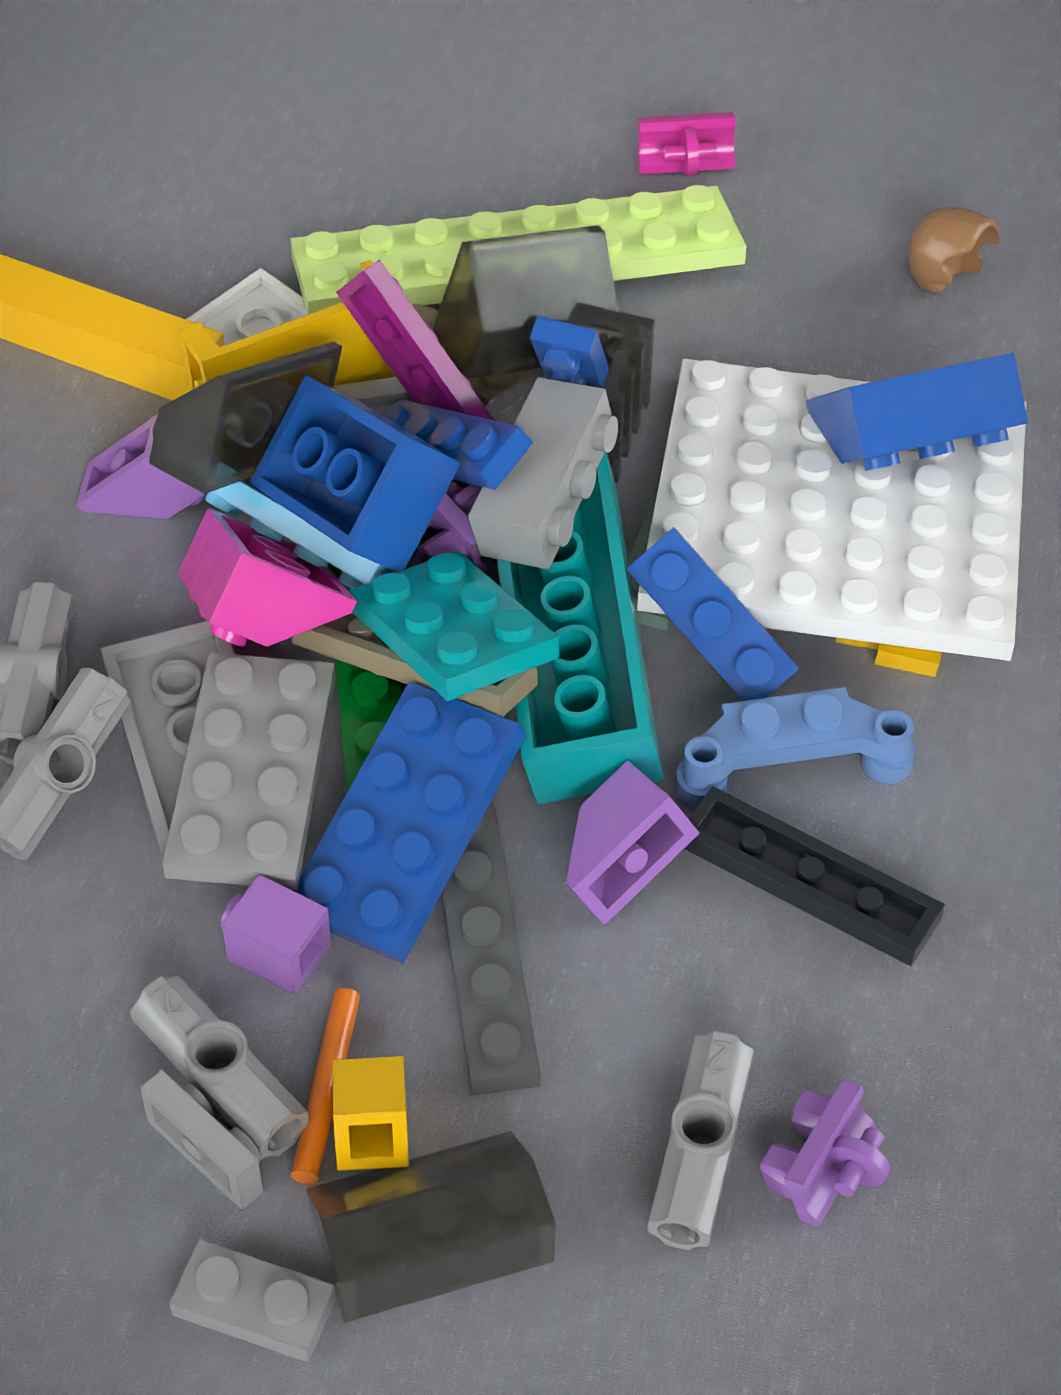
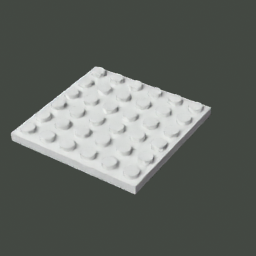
[637,358,1027,661]

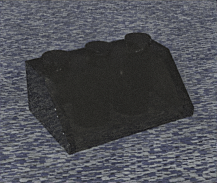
[432,225,619,379]
[149,341,343,494]
[306,1131,556,1323]

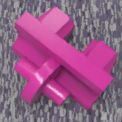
[638,112,736,176]

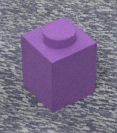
[221,874,332,995]

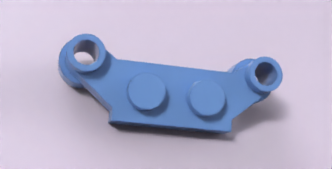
[675,687,915,810]

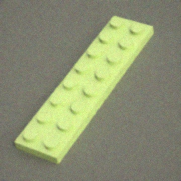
[290,185,746,315]

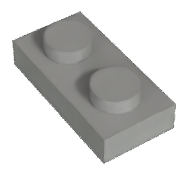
[140,1070,263,1211]
[169,1239,336,1363]

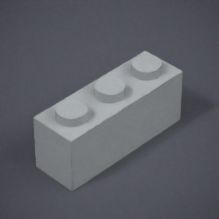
[468,377,618,569]

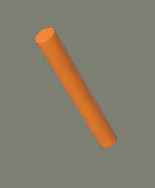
[290,988,361,1184]

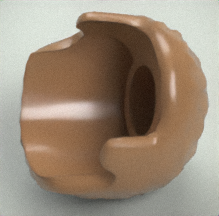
[909,207,1000,294]

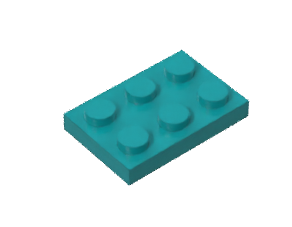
[349,550,559,701]

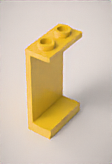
[179,260,396,452]

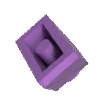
[76,412,216,519]
[566,760,700,926]

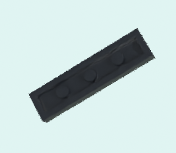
[684,786,945,967]

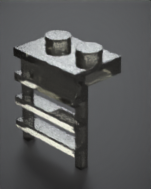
[569,302,655,483]

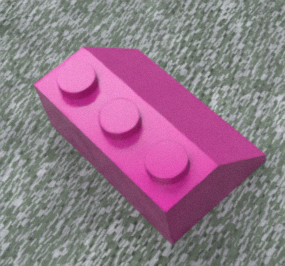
[178,508,357,647]

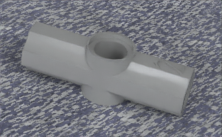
[0,582,75,765]
[0,668,131,860]
[130,975,309,1159]
[647,1031,754,1250]

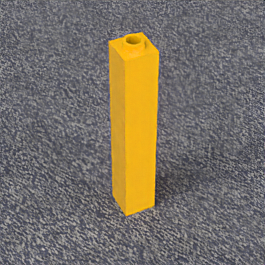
[0,254,225,408]

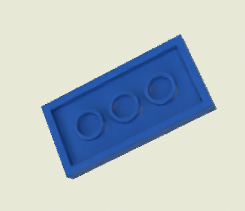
[293,681,527,964]

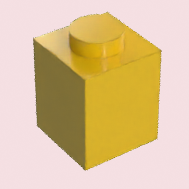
[333,1056,409,1171]

